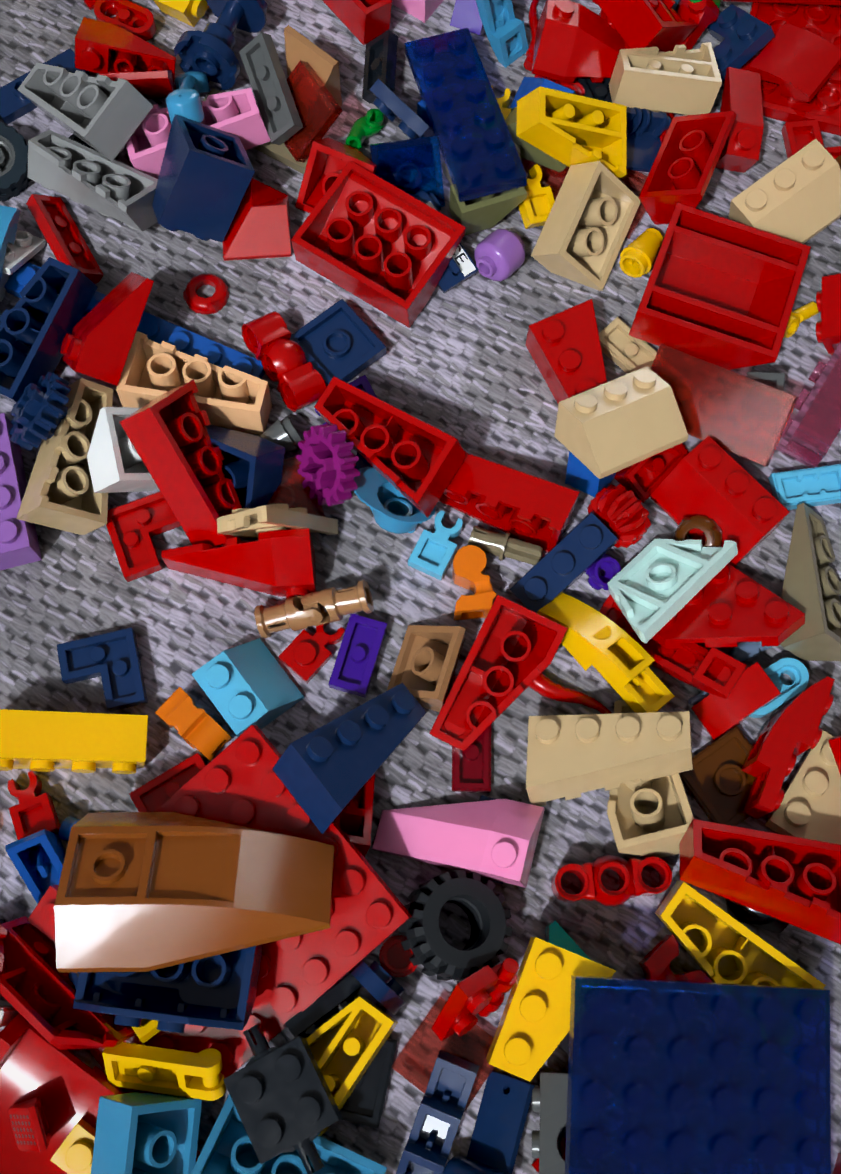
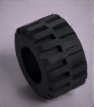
[399,870,512,981]

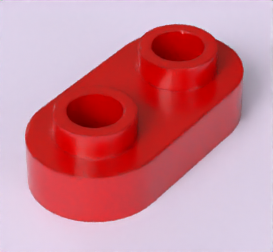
[94,0,156,41]

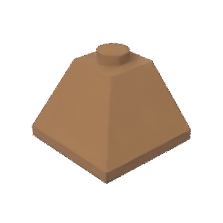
[284,25,342,130]

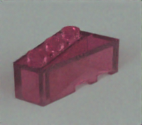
[776,341,841,468]

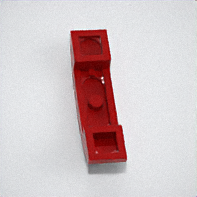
[599,595,747,699]

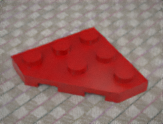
[652,563,805,649]

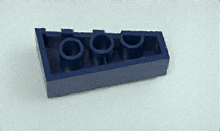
[0,257,98,404]
[273,683,427,834]

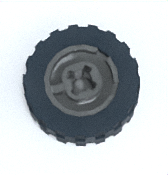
[0,122,31,202]

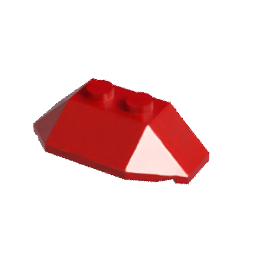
[0,916,136,1050]

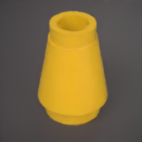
[619,228,663,278]

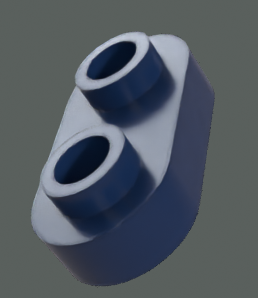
[351,960,406,1015]

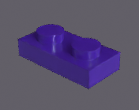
[328,614,387,698]

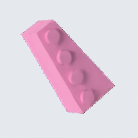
[126,88,270,179]

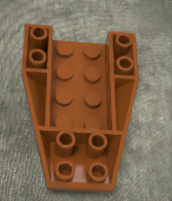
[54,812,335,973]

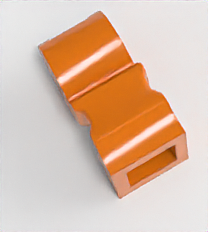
[452,545,496,621]
[155,687,232,761]

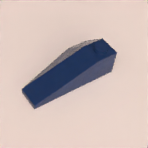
[206,424,285,508]

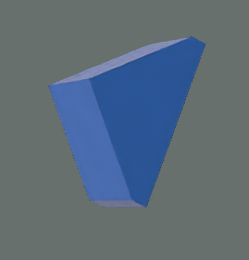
[5,829,66,904]

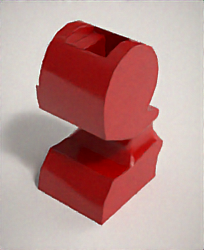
[638,934,717,1014]

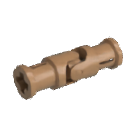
[254,580,374,638]

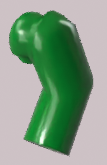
[345,109,384,150]

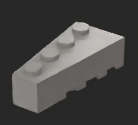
[17,63,153,161]

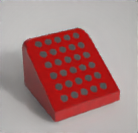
[8,1096,52,1152]

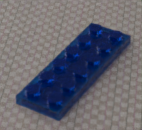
[404,28,527,202]

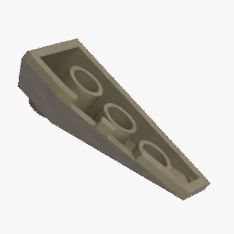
[781,503,841,661]

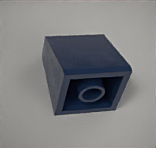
[152,114,255,243]

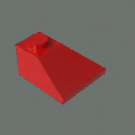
[295,137,377,213]

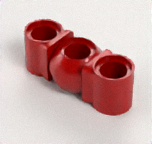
[241,311,326,412]
[551,854,672,907]

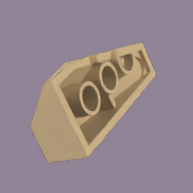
[607,699,694,858]

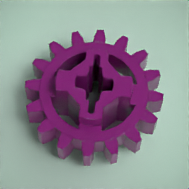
[296,424,360,506]

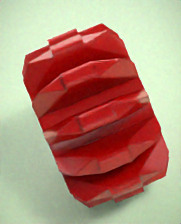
[587,484,651,548]

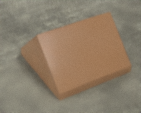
[387,625,466,712]

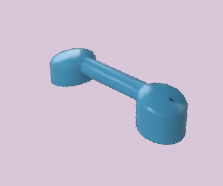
[166,71,210,125]

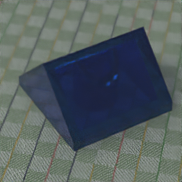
[370,136,445,207]

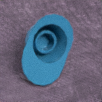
[353,467,436,534]

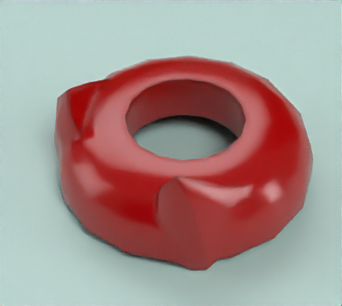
[183,273,229,315]

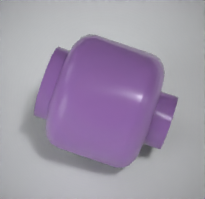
[474,229,525,282]

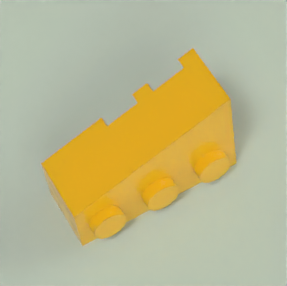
[516,86,627,179]
[306,996,398,1137]

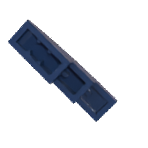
[396,1050,480,1174]

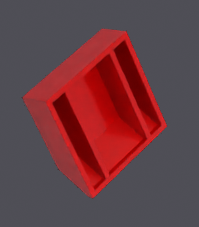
[629,202,811,370]

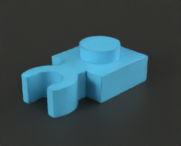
[408,510,463,580]

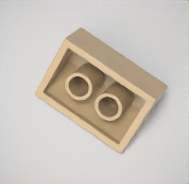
[728,139,841,244]
[531,161,641,291]
[554,366,688,479]

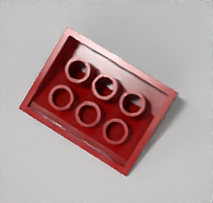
[291,160,466,328]

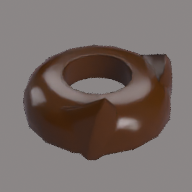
[674,515,722,547]

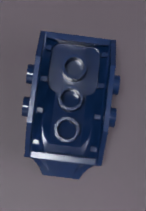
[69,944,262,1033]

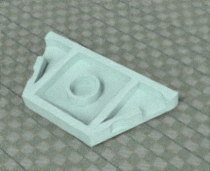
[607,539,738,643]

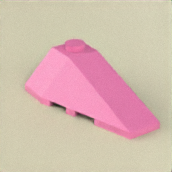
[372,799,545,888]

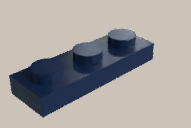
[510,512,619,613]

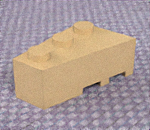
[609,42,722,116]

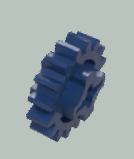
[9,372,71,451]

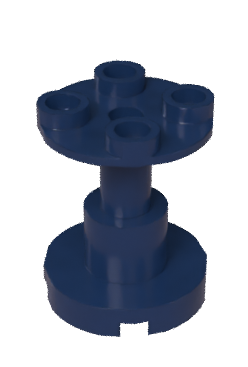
[174,0,268,90]

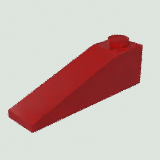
[531,0,626,83]
[161,528,317,599]
[429,595,568,751]

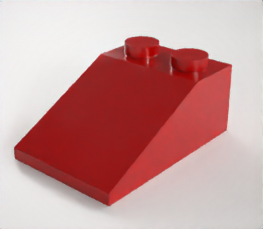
[60,272,154,386]

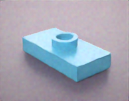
[768,464,841,510]

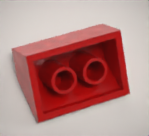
[638,110,737,225]
[650,435,790,567]

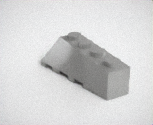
[27,129,158,232]

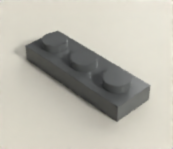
[239,32,303,145]

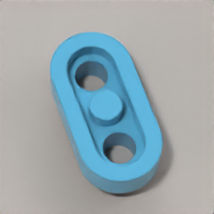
[749,658,809,718]

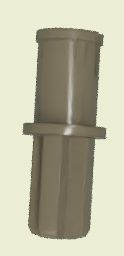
[468,525,543,565]

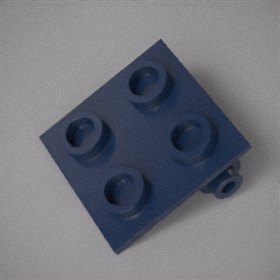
[627,107,671,172]

